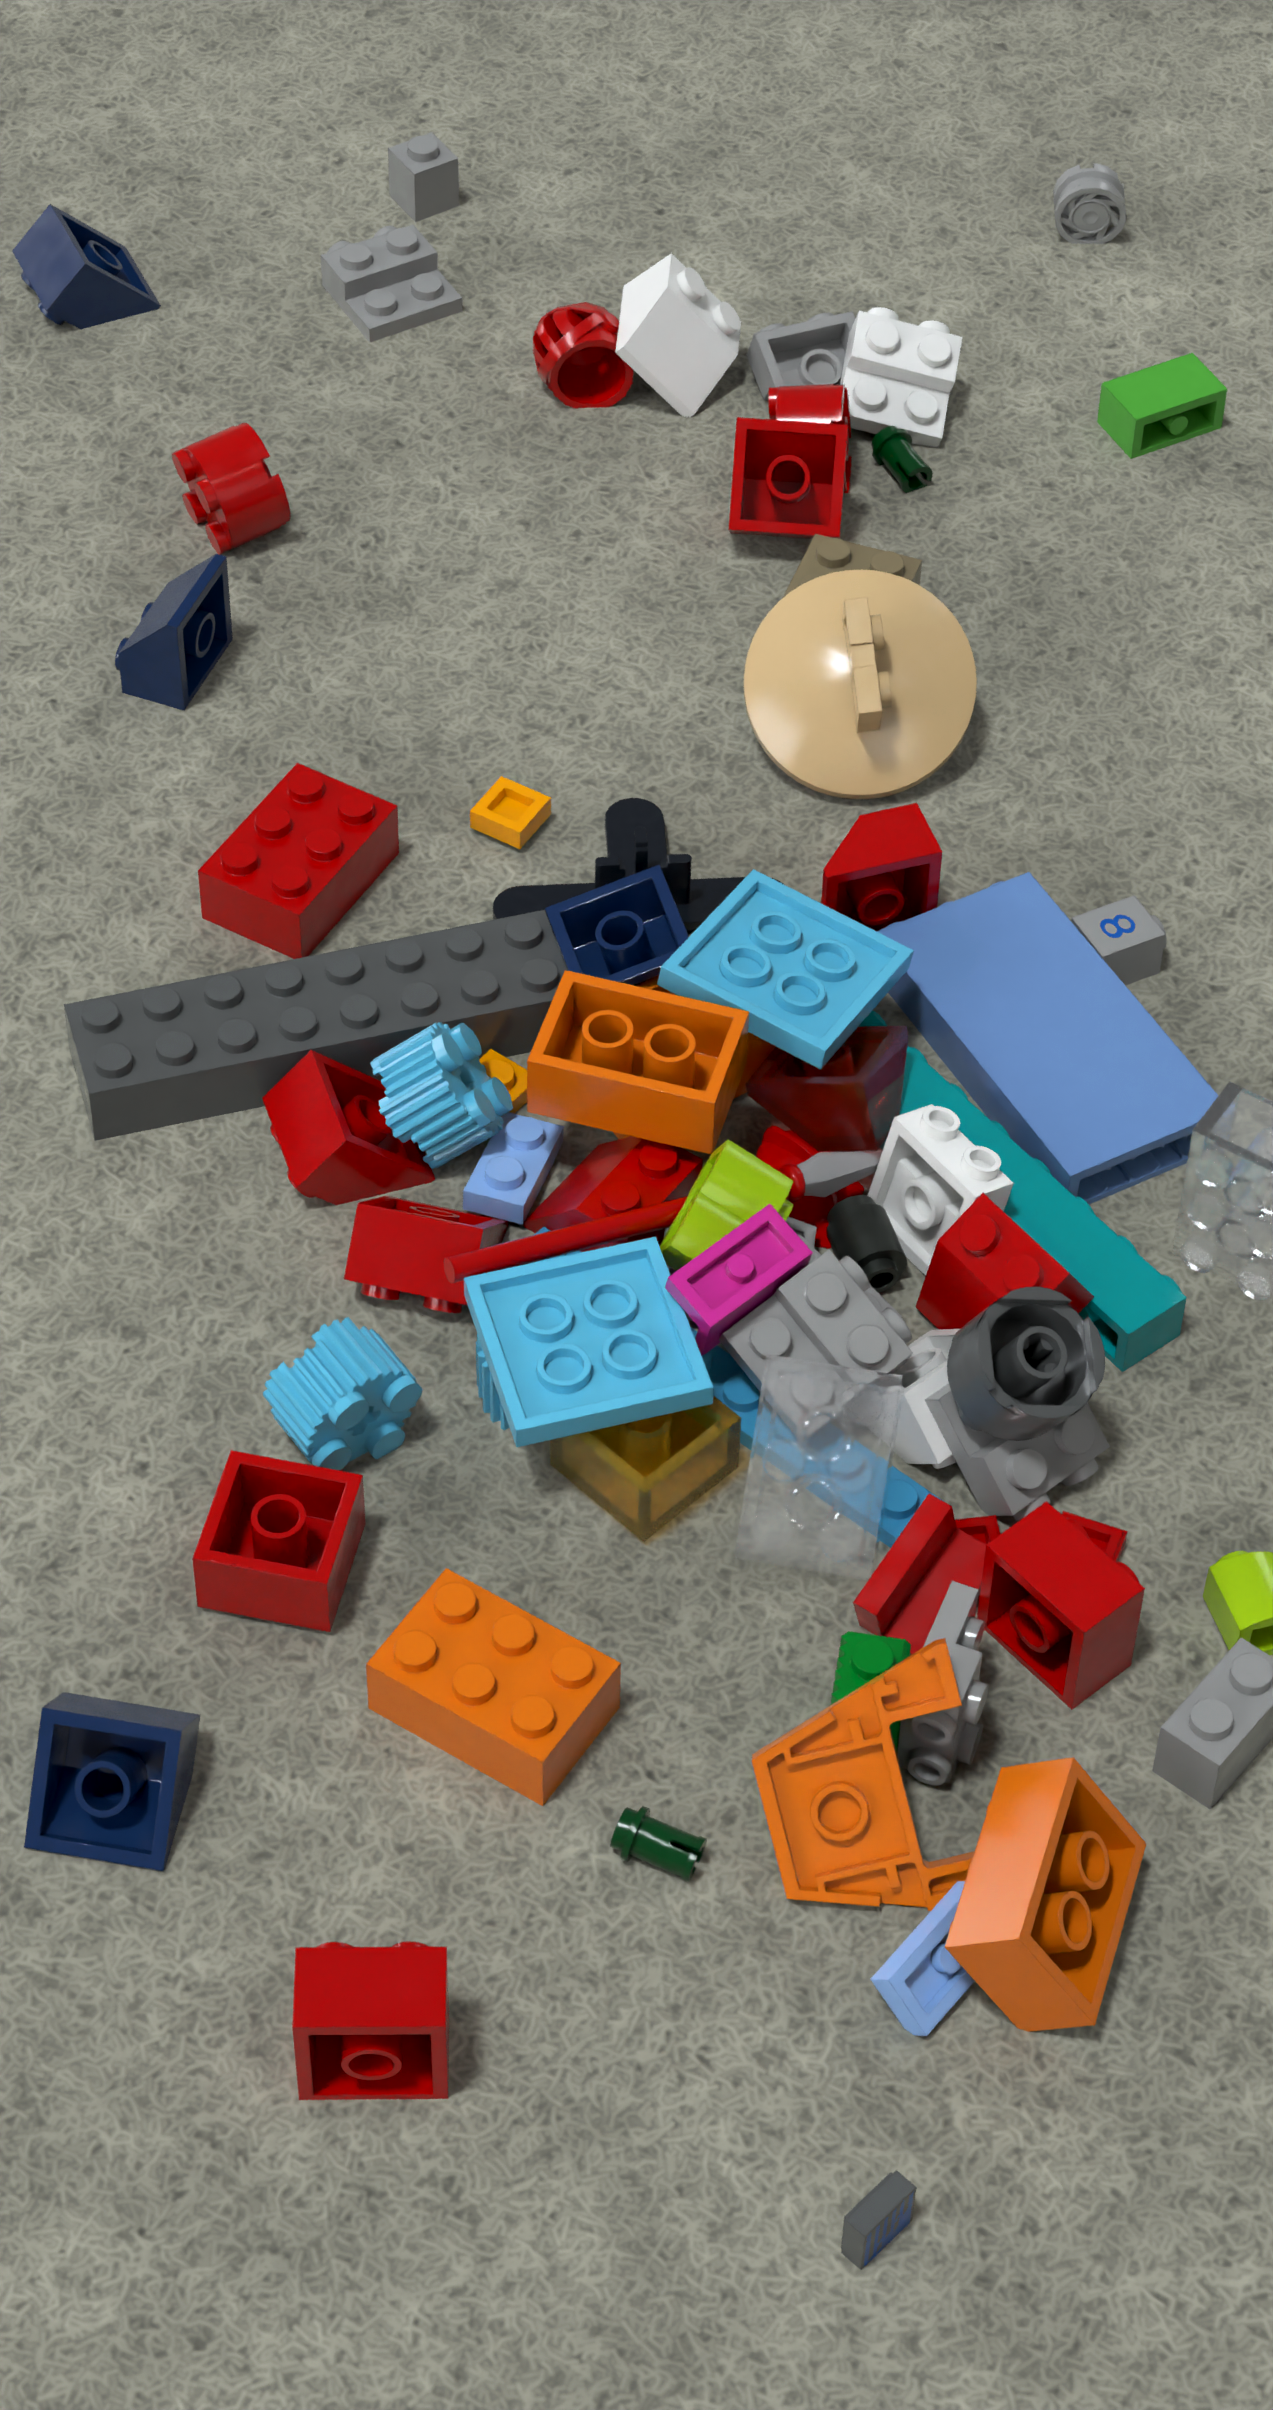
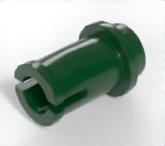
[871,426,933,493]
[610,1806,707,1882]

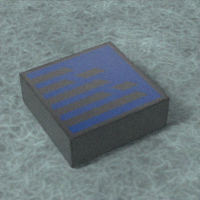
[841,2170,917,2270]

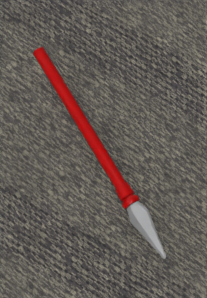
[444,1150,883,1283]

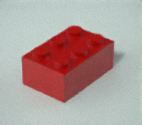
[198,763,399,959]

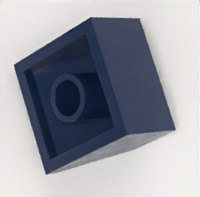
[12,204,161,329]
[115,554,233,711]
[545,864,689,985]
[24,1692,200,1871]

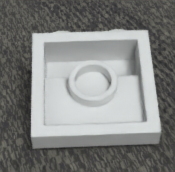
[840,307,962,447]
[867,1104,1014,1276]

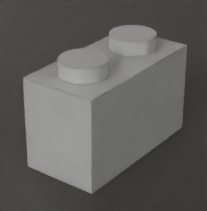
[1152,1637,1273,1809]

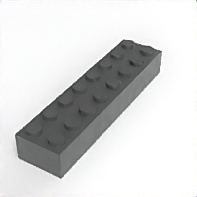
[64,910,568,1141]

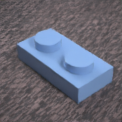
[463,1112,564,1225]
[870,1881,974,2036]

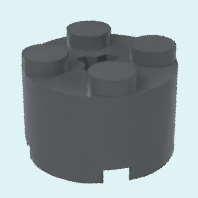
[947,1287,1105,1441]

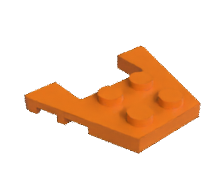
[752,1638,975,1911]

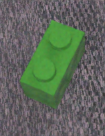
[1097,352,1227,459]

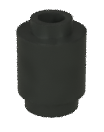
[826,1195,907,1292]

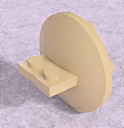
[744,569,977,799]

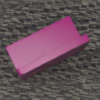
[665,1204,813,1355]

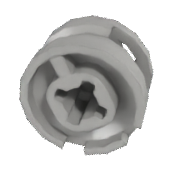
[1053,163,1126,244]

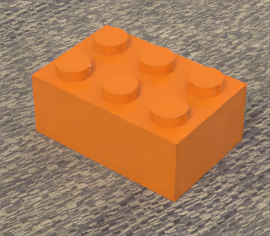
[527,970,749,1154]
[366,1568,621,1806]
[945,1757,1146,2032]

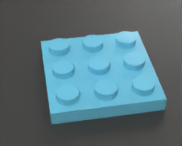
[657,869,914,1070]
[464,1237,714,1448]

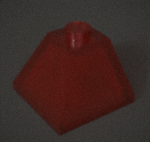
[745,1026,908,1152]

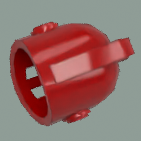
[533,302,634,409]

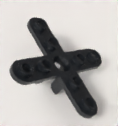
[493,798,783,986]

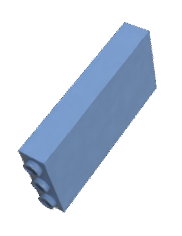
[877,872,1230,1204]

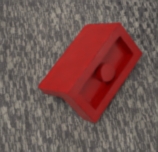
[853,1493,986,1656]

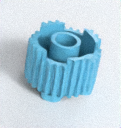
[370,1022,513,1169]
[263,1317,423,1470]

